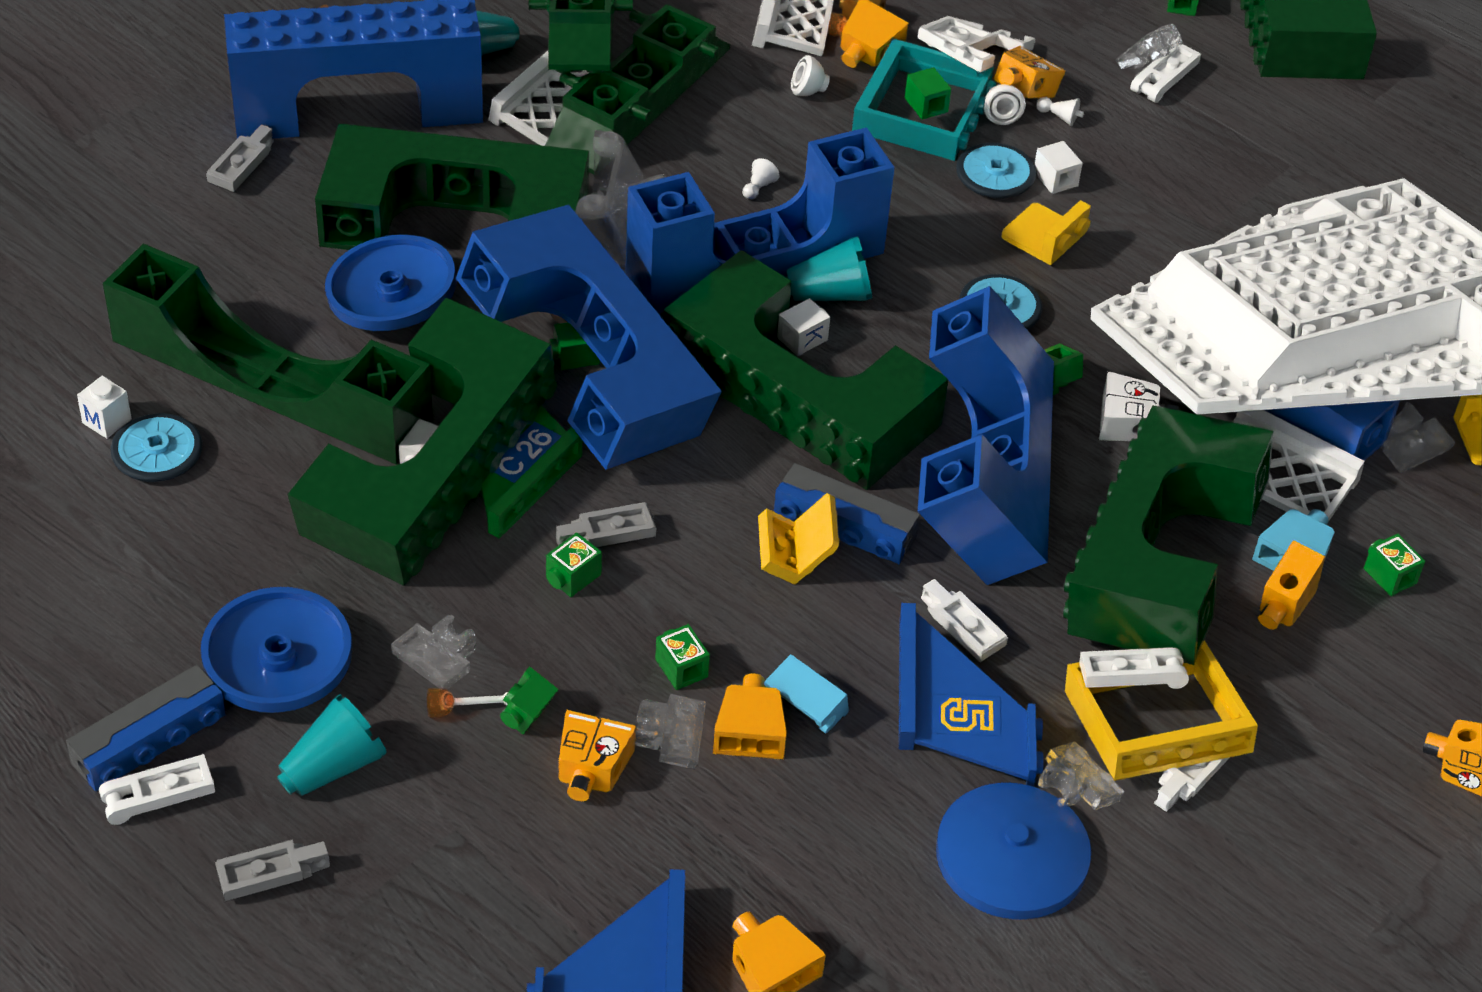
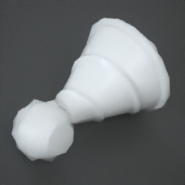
[1036,97,1084,127]
[742,158,779,200]

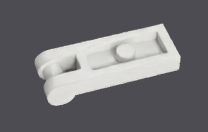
[1130,41,1201,103]
[1079,647,1189,689]
[99,754,215,825]

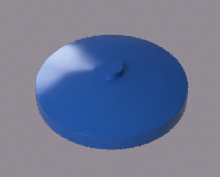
[325,235,457,331]
[201,587,352,713]
[936,783,1091,919]

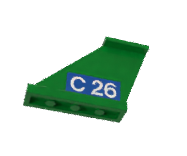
[482,405,582,539]

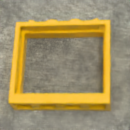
[1065,640,1258,781]

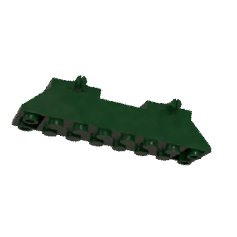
[529,0,633,74]
[545,4,730,175]

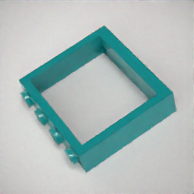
[852,39,996,161]

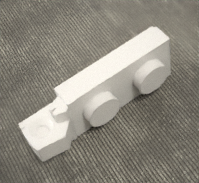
[921,579,1008,662]
[1154,757,1230,812]

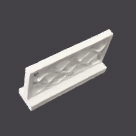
[752,0,834,57]
[488,51,589,146]
[1233,410,1365,522]

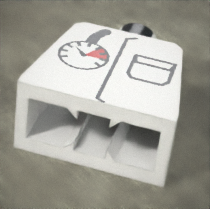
[1099,372,1178,441]

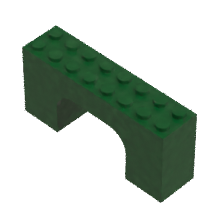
[1240,0,1377,80]
[315,124,589,250]
[663,250,948,490]
[287,298,557,586]
[1063,405,1274,665]

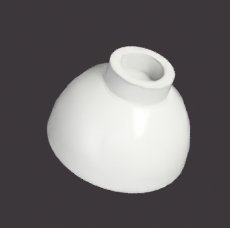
[791,55,830,96]
[984,84,1025,125]

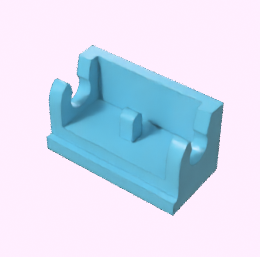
[764,654,849,733]

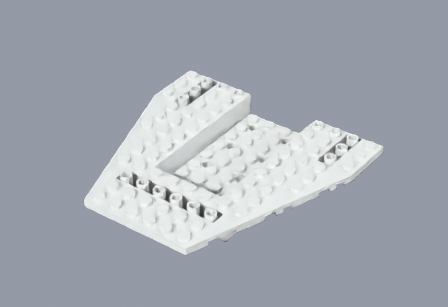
[1091,178,1482,414]

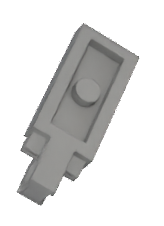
[206,124,274,192]
[556,502,657,547]
[215,840,330,901]

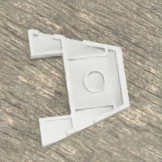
[917,16,1036,72]

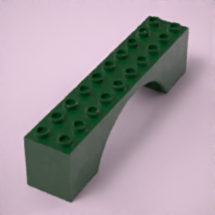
[103,243,433,465]

